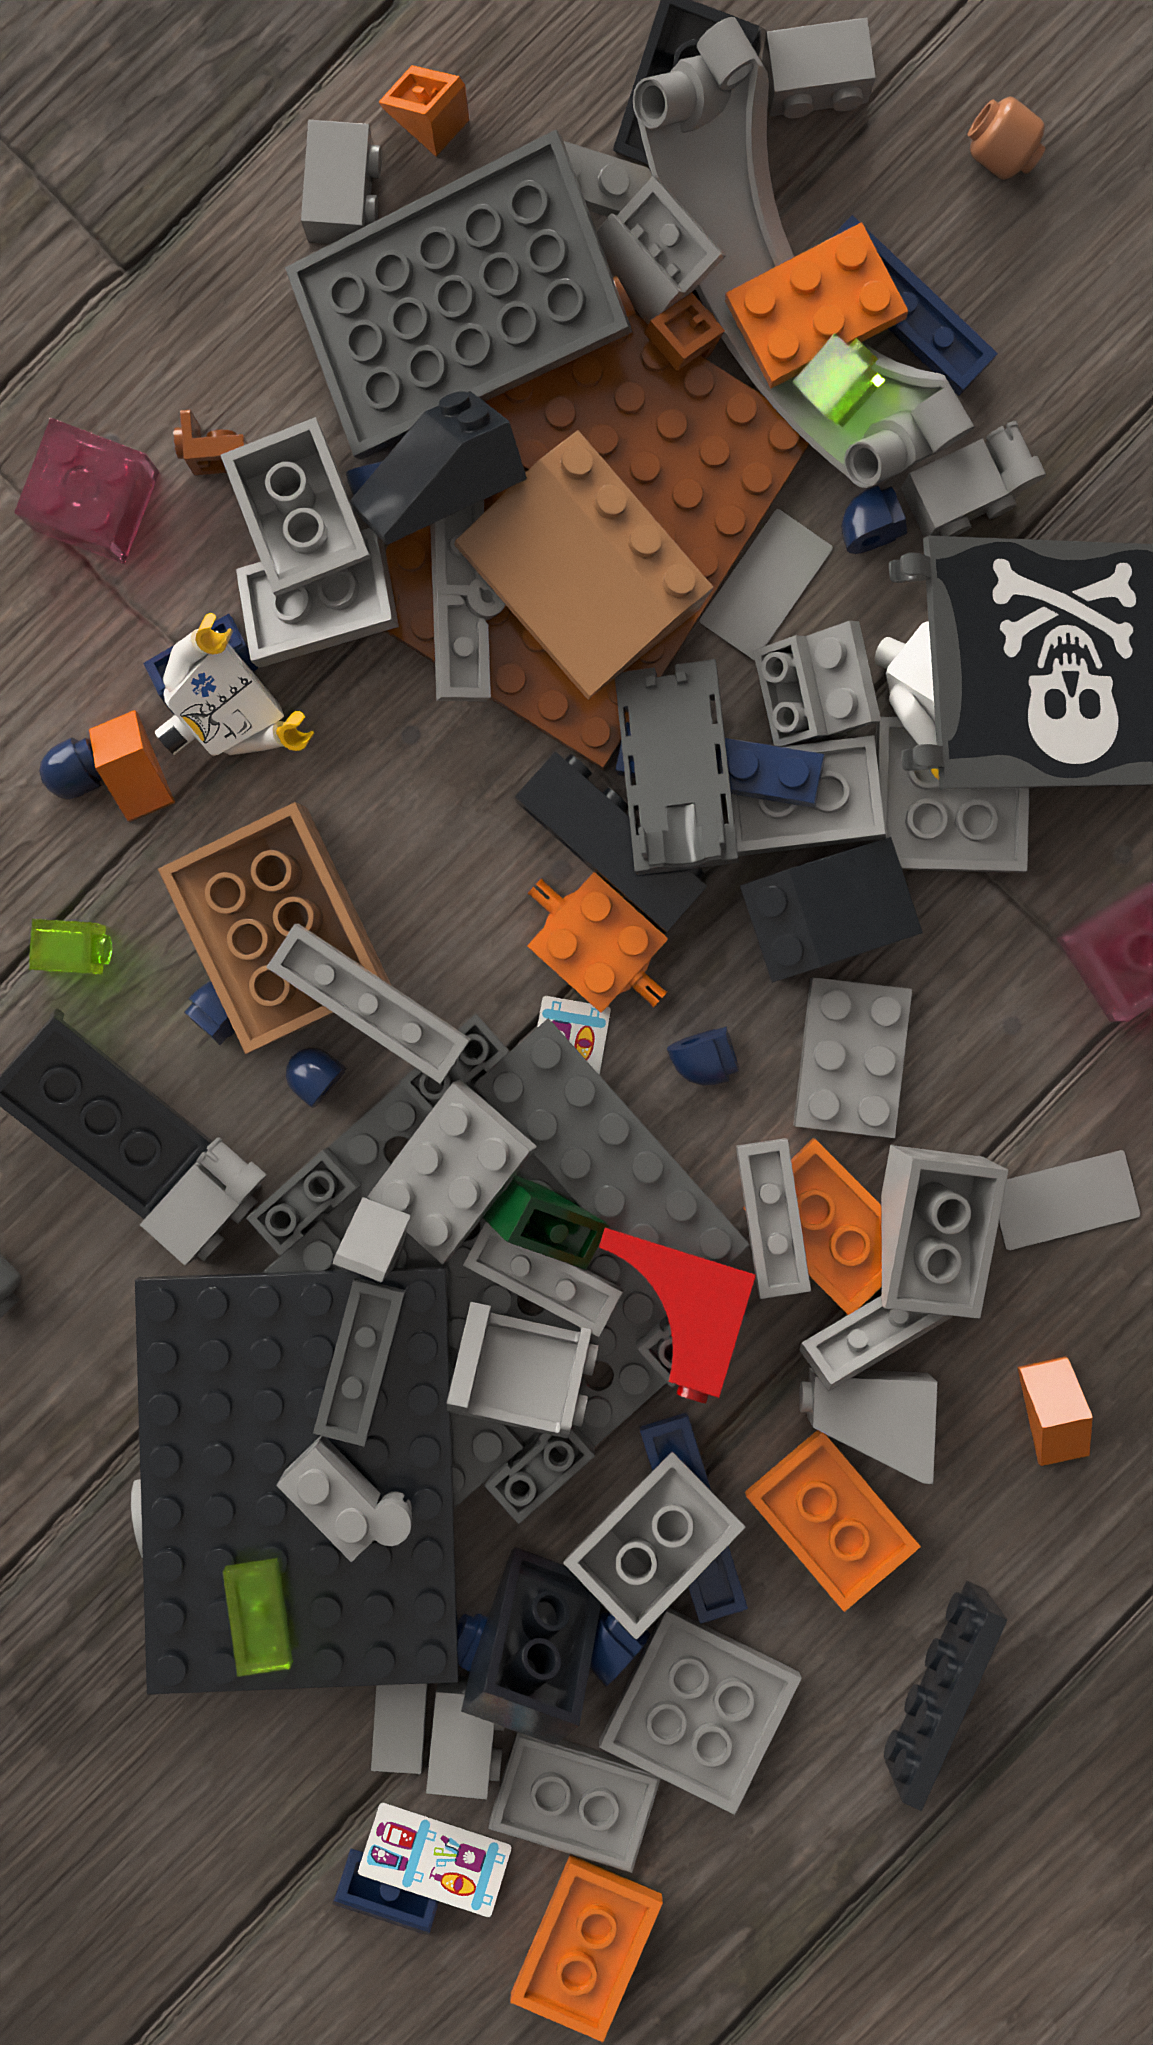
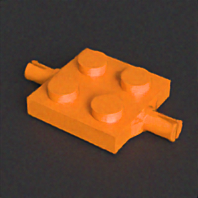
[527,872,668,1013]

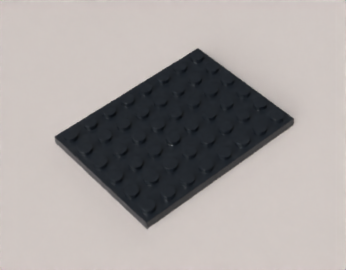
[135,1267,459,1695]

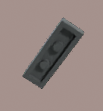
[313,1277,406,1447]

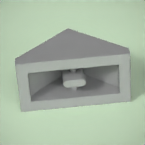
[332,1197,411,1282]

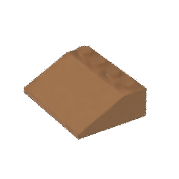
[454,430,714,700]
[158,802,392,1054]

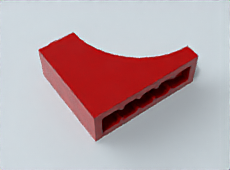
[599,1228,756,1404]

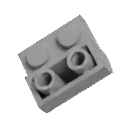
[597,176,725,324]
[753,621,881,747]

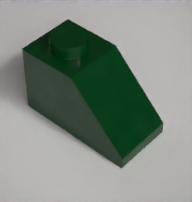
[482,1175,610,1270]

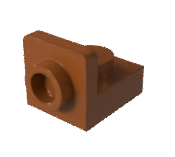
[644,293,725,371]
[174,410,248,476]

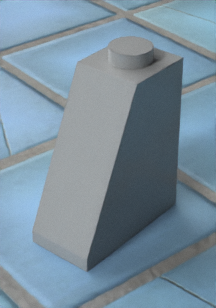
[799,1368,938,1484]

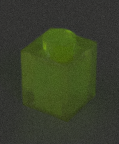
[792,333,885,428]
[29,919,112,975]

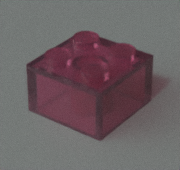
[14,418,160,565]
[1057,881,1153,1022]

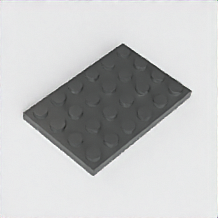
[285,129,633,460]

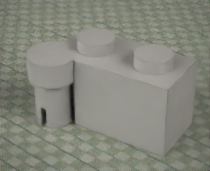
[901,421,1046,538]
[140,1137,267,1265]
[276,1436,413,1562]

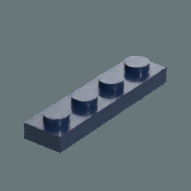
[831,215,998,396]
[615,722,825,808]
[639,1412,748,1624]

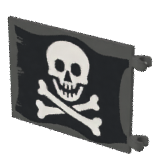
[889,536,1153,790]

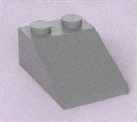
[221,417,371,596]
[881,1145,1008,1318]
[563,1451,745,1640]

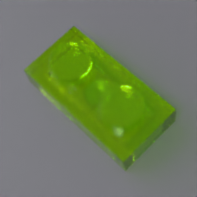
[223,1558,293,1677]

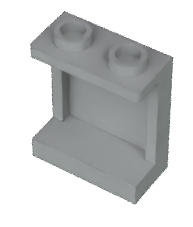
[447,1302,598,1439]

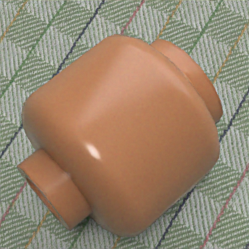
[968,97,1045,180]

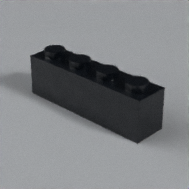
[515,751,707,935]

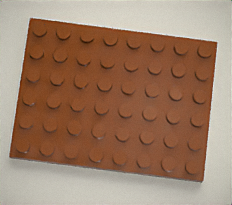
[384,314,810,770]

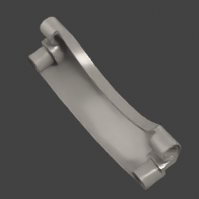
[633,17,974,488]

